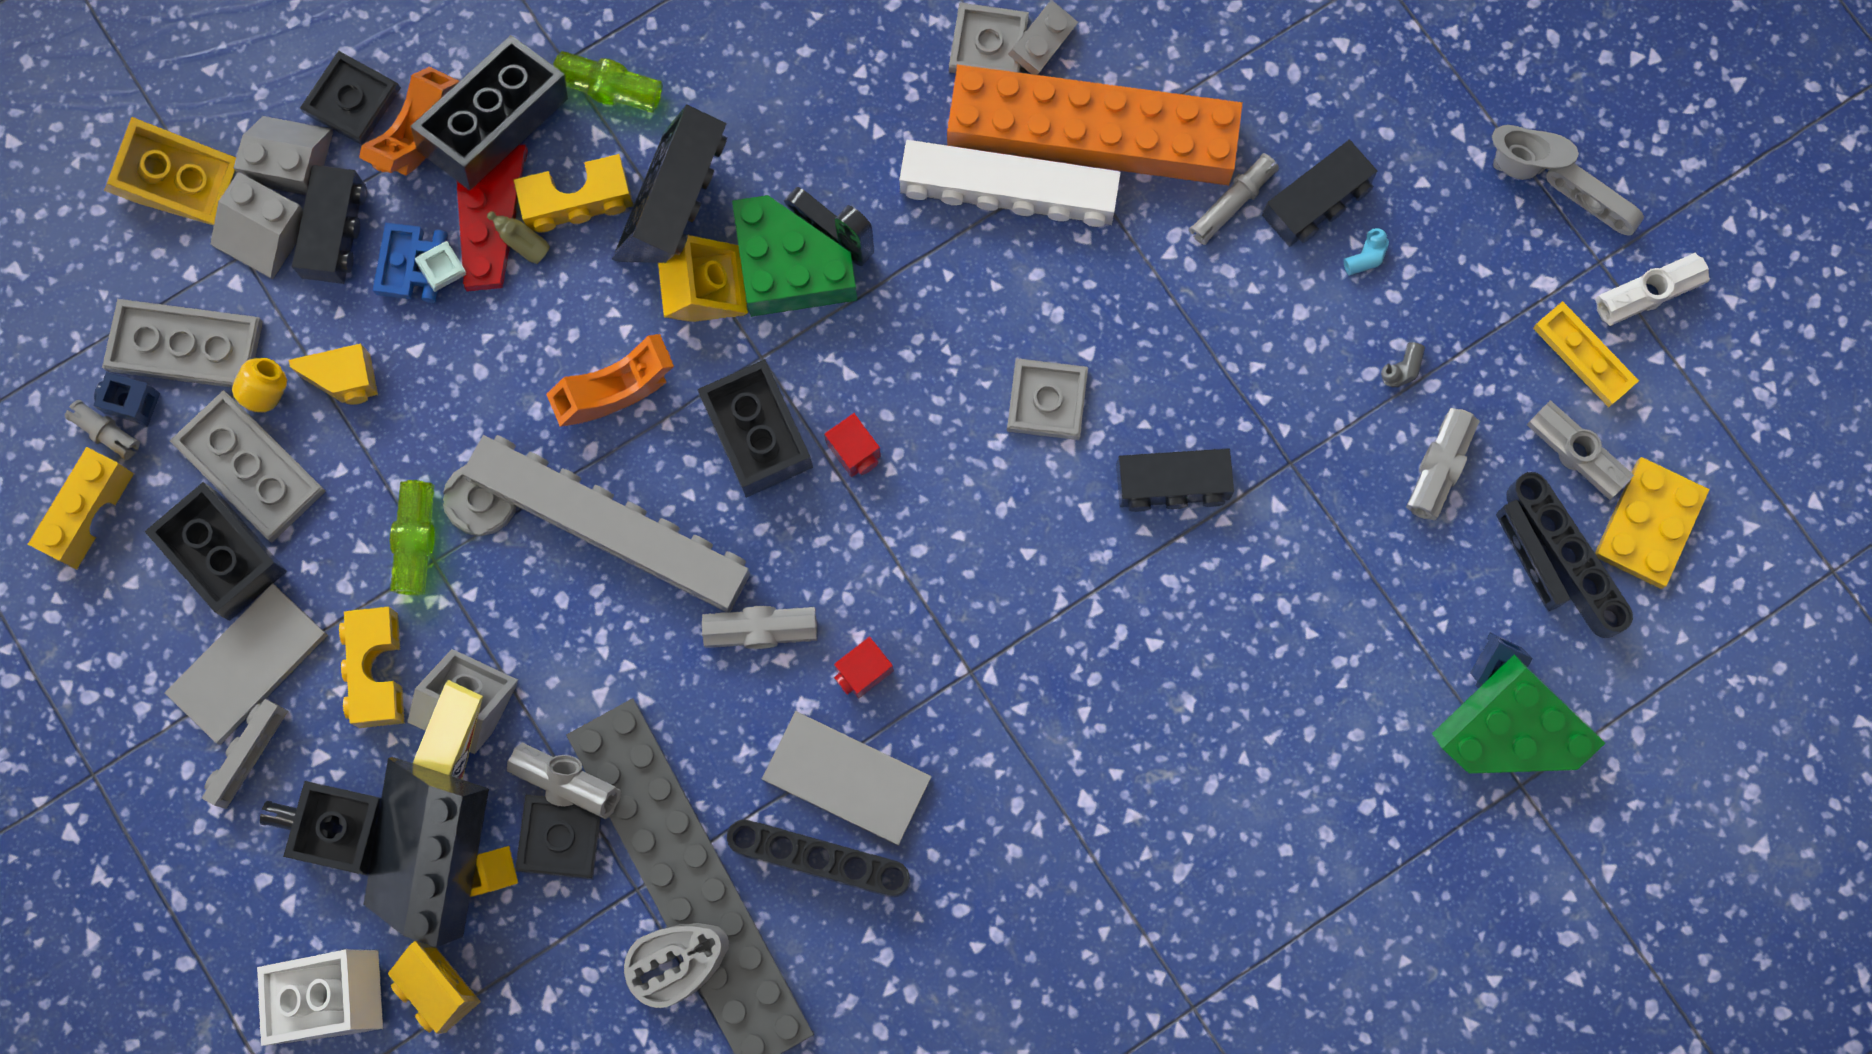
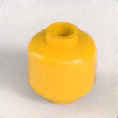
[232,358,287,412]

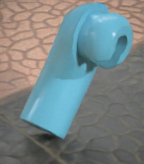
[1344,228,1389,276]

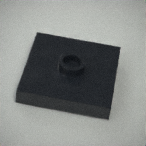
[300,50,401,145]
[515,794,601,880]

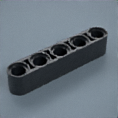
[1506,472,1633,638]
[726,819,910,898]

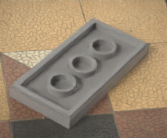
[102,299,263,388]
[170,390,326,543]
[164,583,328,745]
[762,711,932,846]

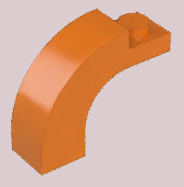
[359,66,459,176]
[546,334,674,427]

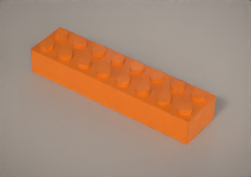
[947,64,1243,186]

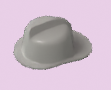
[1492,125,1579,180]

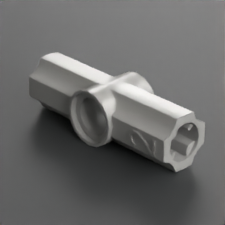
[1527,400,1634,500]
[1406,408,1480,521]
[702,606,817,649]
[507,743,621,819]

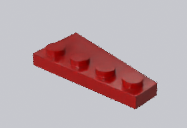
[456,144,528,292]

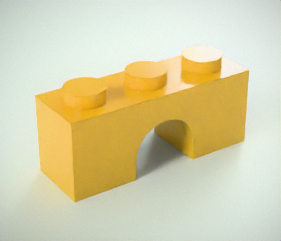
[514,154,633,232]
[28,447,134,570]
[339,607,404,728]

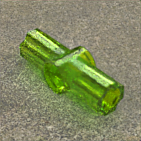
[553,51,663,113]
[390,480,435,596]

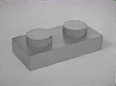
[1008,0,1078,75]

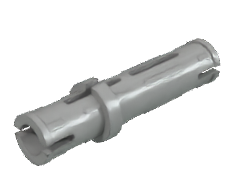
[1189,153,1279,245]

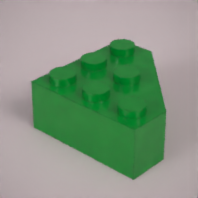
[732,195,858,317]
[1432,654,1606,774]

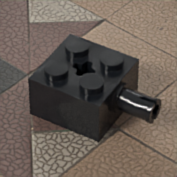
[260,781,381,876]

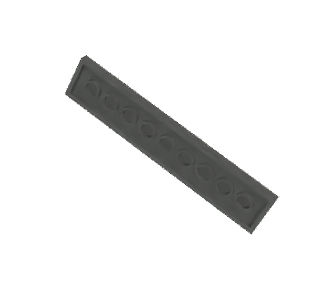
[566,698,814,1054]

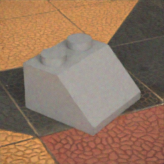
[233,116,333,195]
[210,172,303,280]
[408,649,518,754]

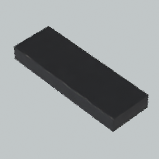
[1496,499,1570,611]

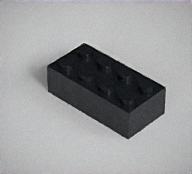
[410,35,568,190]

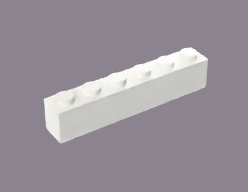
[899,140,1120,227]

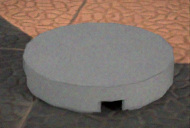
[443,465,517,536]

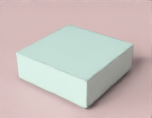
[415,241,466,292]

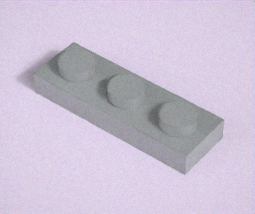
[202,699,288,809]

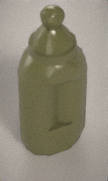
[487,211,550,264]

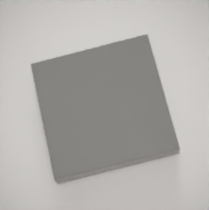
[949,2,1029,73]
[1007,358,1088,440]

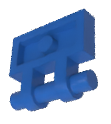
[372,222,448,303]

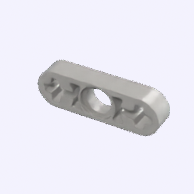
[1546,163,1644,235]

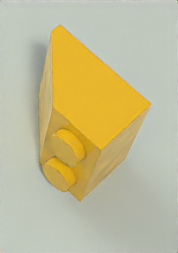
[658,235,748,322]
[388,941,481,1034]

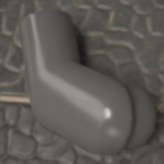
[1381,342,1425,387]

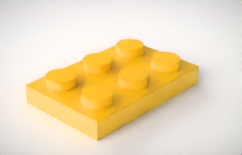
[1595,457,1710,589]

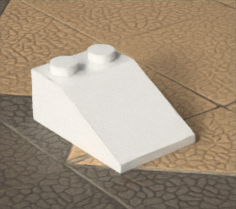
[257,949,383,1046]

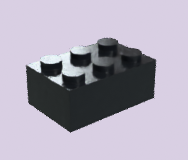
[697,359,813,498]
[144,482,287,621]

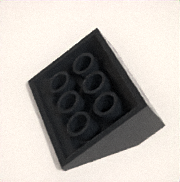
[612,104,728,263]
[363,757,489,948]

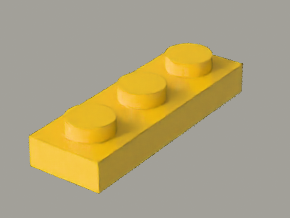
[1533,301,1639,408]

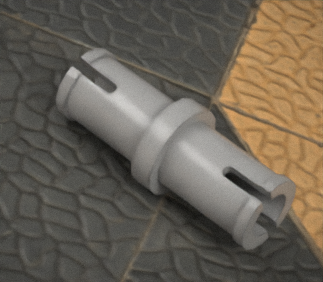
[65,400,140,460]

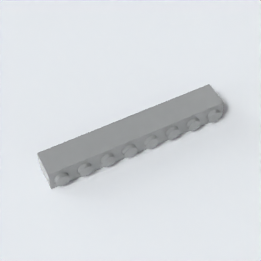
[461,435,750,613]

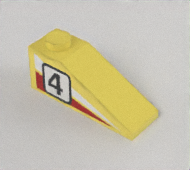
[413,680,483,780]

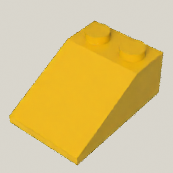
[104,117,236,225]

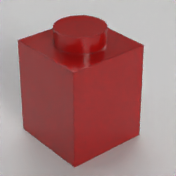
[824,413,881,477]
[833,636,894,699]

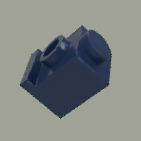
[93,372,160,427]
[1470,632,1533,688]

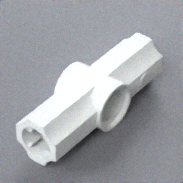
[1595,253,1710,326]

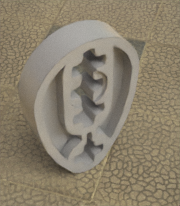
[624,923,729,1008]

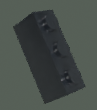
[1262,139,1378,247]
[292,165,367,284]
[1116,448,1234,512]

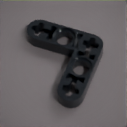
[784,187,874,266]

